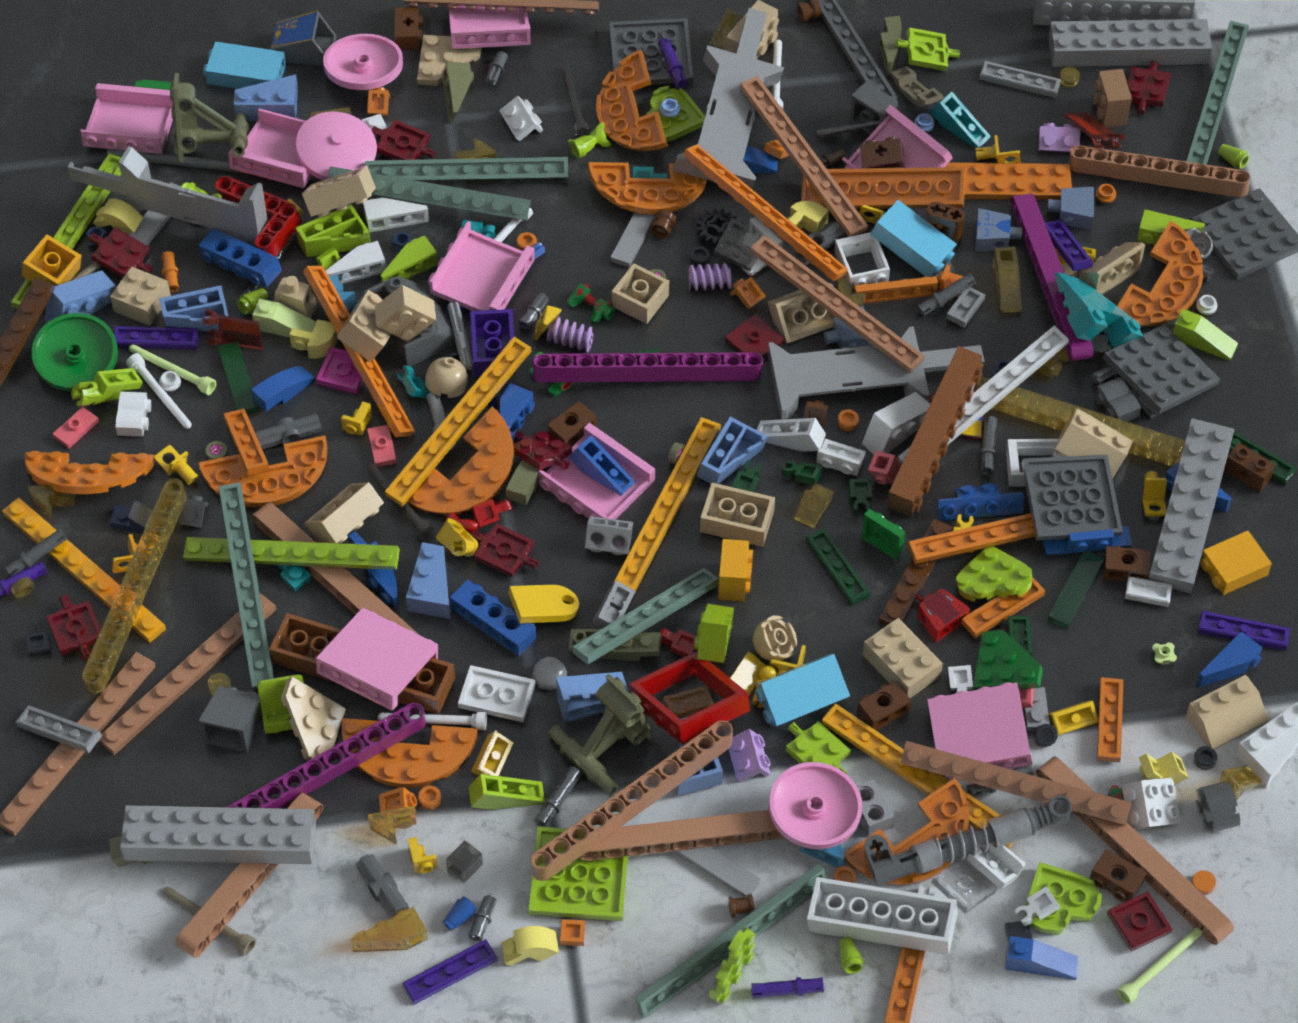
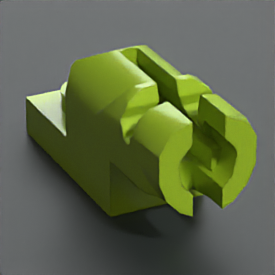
[71,368,143,406]

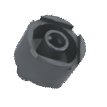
[1196,781,1240,833]

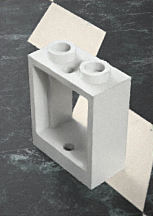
[834,232,890,290]
[1006,439,1062,487]

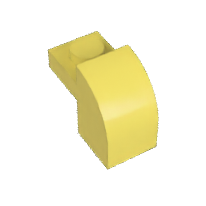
[93,199,143,234]
[787,201,829,233]
[290,319,338,359]
[1139,752,1189,785]
[501,926,559,966]

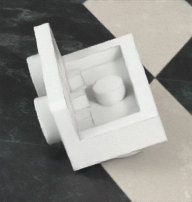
[499,96,543,141]
[817,439,866,476]
[966,843,1025,889]

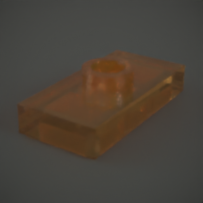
[664,685,714,717]

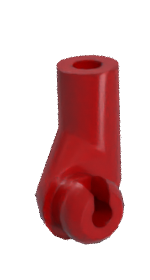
[446,512,478,533]

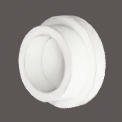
[1196,295,1217,315]
[159,371,181,391]

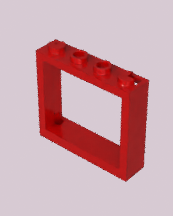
[629,651,750,744]

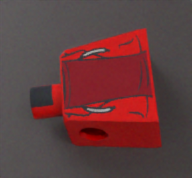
[916,588,970,643]

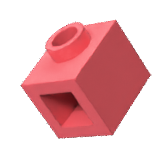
[868,451,902,485]

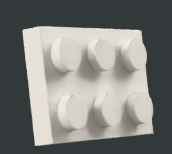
[458,665,536,722]

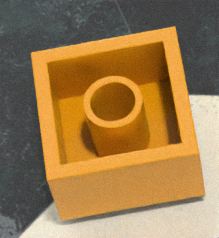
[22,234,82,287]
[718,539,753,602]

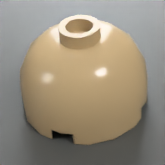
[425,357,468,398]
[752,615,797,661]

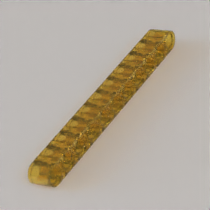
[973,377,1185,467]
[82,478,187,694]

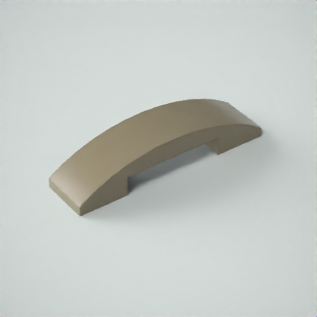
[890,66,944,107]

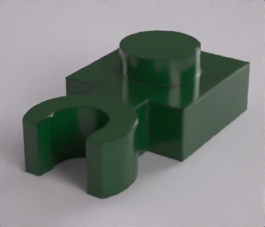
[731,460,761,492]
[782,461,822,485]
[849,479,872,514]

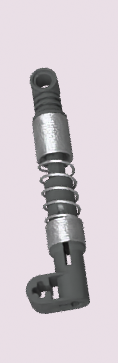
[864,795,1072,886]

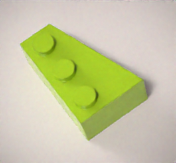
[296,204,371,257]
[694,604,734,663]

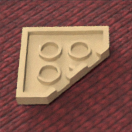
[417,35,482,86]
[281,677,346,761]

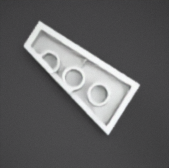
[1235,702,1298,788]

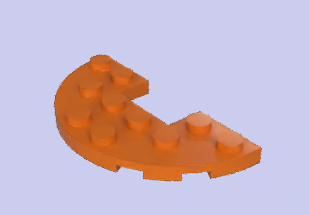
[596,50,668,151]
[588,162,707,214]
[1117,221,1203,327]
[407,407,514,516]
[199,436,327,508]
[25,451,155,494]
[342,718,478,788]
[844,778,969,885]

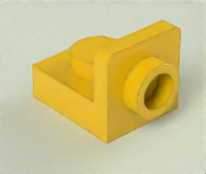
[341,402,372,436]
[408,837,437,874]

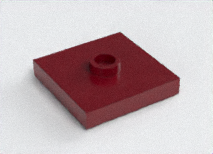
[725,314,784,359]
[1107,891,1173,952]

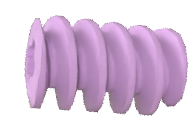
[688,263,731,291]
[547,317,593,353]

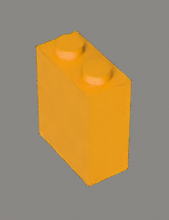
[1200,531,1272,595]

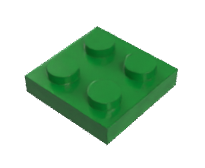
[861,509,905,561]

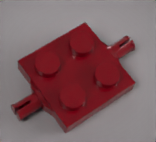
[1127,60,1171,115]
[371,120,436,160]
[89,227,153,278]
[513,430,572,470]
[471,523,539,578]
[46,595,104,660]

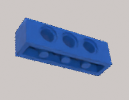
[198,228,282,288]
[450,580,536,657]

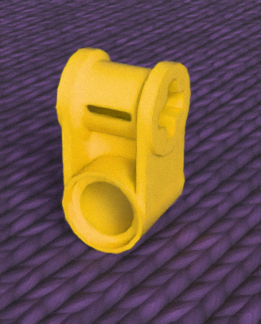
[436,518,478,556]

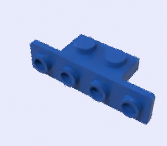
[937,483,1024,521]
[1043,526,1132,556]

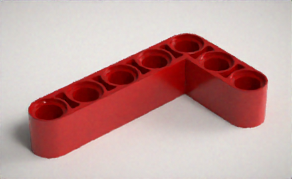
[215,176,302,257]

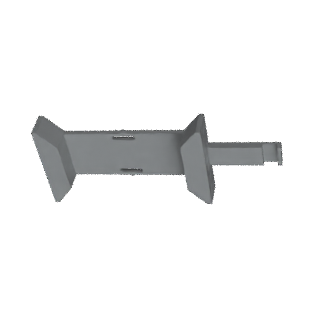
[673,8,784,189]
[68,146,268,248]
[768,327,985,420]

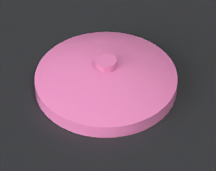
[323,34,403,90]
[295,112,377,180]
[769,762,862,849]

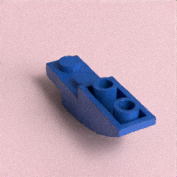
[348,531,399,610]

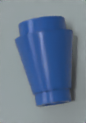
[442,896,477,931]

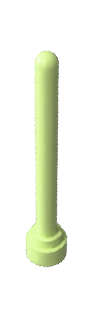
[129,345,216,395]
[1116,927,1202,1005]

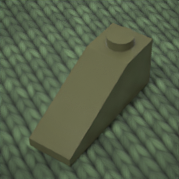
[442,62,474,123]

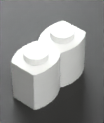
[116,392,151,437]

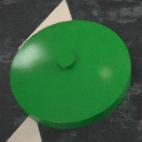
[32,313,118,392]

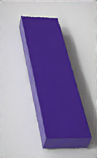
[1045,220,1093,271]
[114,326,199,349]
[1198,611,1290,651]
[402,939,498,1005]

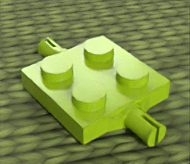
[895,27,960,71]
[785,721,851,775]

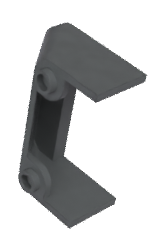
[364,277,456,367]

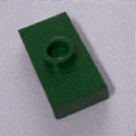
[1007,616,1033,656]

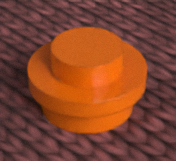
[1095,184,1116,203]

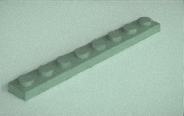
[573,568,719,664]

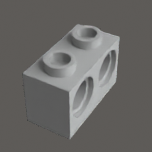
[585,516,633,555]
[591,581,635,629]
[857,779,895,836]

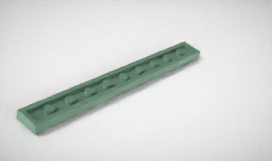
[1186,21,1249,165]
[365,157,568,181]
[328,166,531,221]
[219,482,274,690]
[634,864,827,1018]

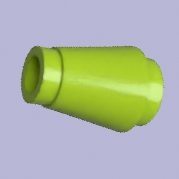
[1218,144,1250,169]
[237,288,268,315]
[839,937,864,974]

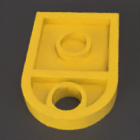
[508,585,579,623]

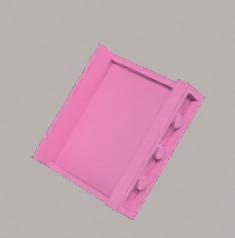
[449,6,531,49]
[80,83,173,154]
[842,105,953,169]
[228,109,312,188]
[428,221,534,311]
[539,423,655,519]
[316,608,438,711]
[927,683,1033,780]

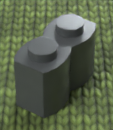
[1095,377,1141,425]

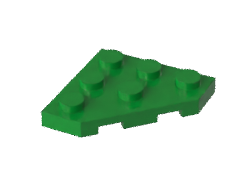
[973,630,1043,690]

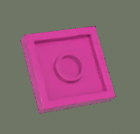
[316,347,363,394]

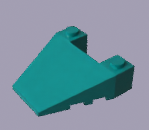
[1054,272,1143,348]

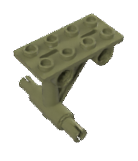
[170,73,249,163]
[548,674,652,796]

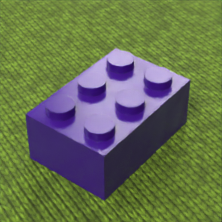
[470,309,516,377]

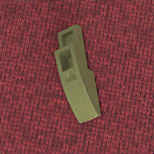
[568,629,662,661]

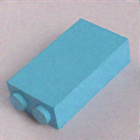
[203,42,286,89]
[870,200,957,277]
[755,654,850,726]

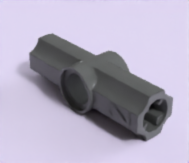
[791,222,845,266]
[255,413,322,450]
[356,854,410,920]

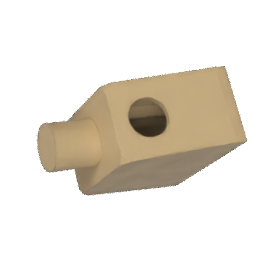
[274,276,318,319]

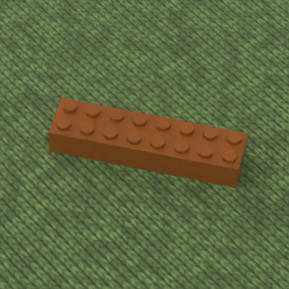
[888,346,984,518]
[269,613,455,715]

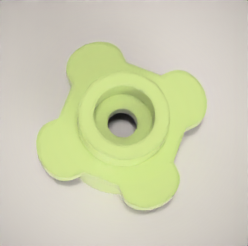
[1152,642,1177,665]

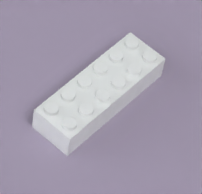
[807,877,958,955]

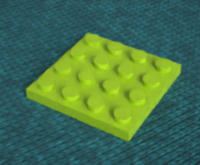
[529,827,628,921]

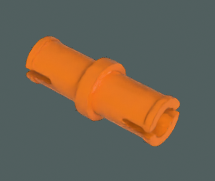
[161,251,179,293]

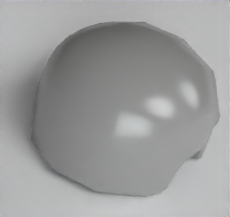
[1185,228,1213,259]
[532,657,567,691]

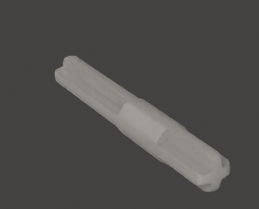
[448,302,473,370]

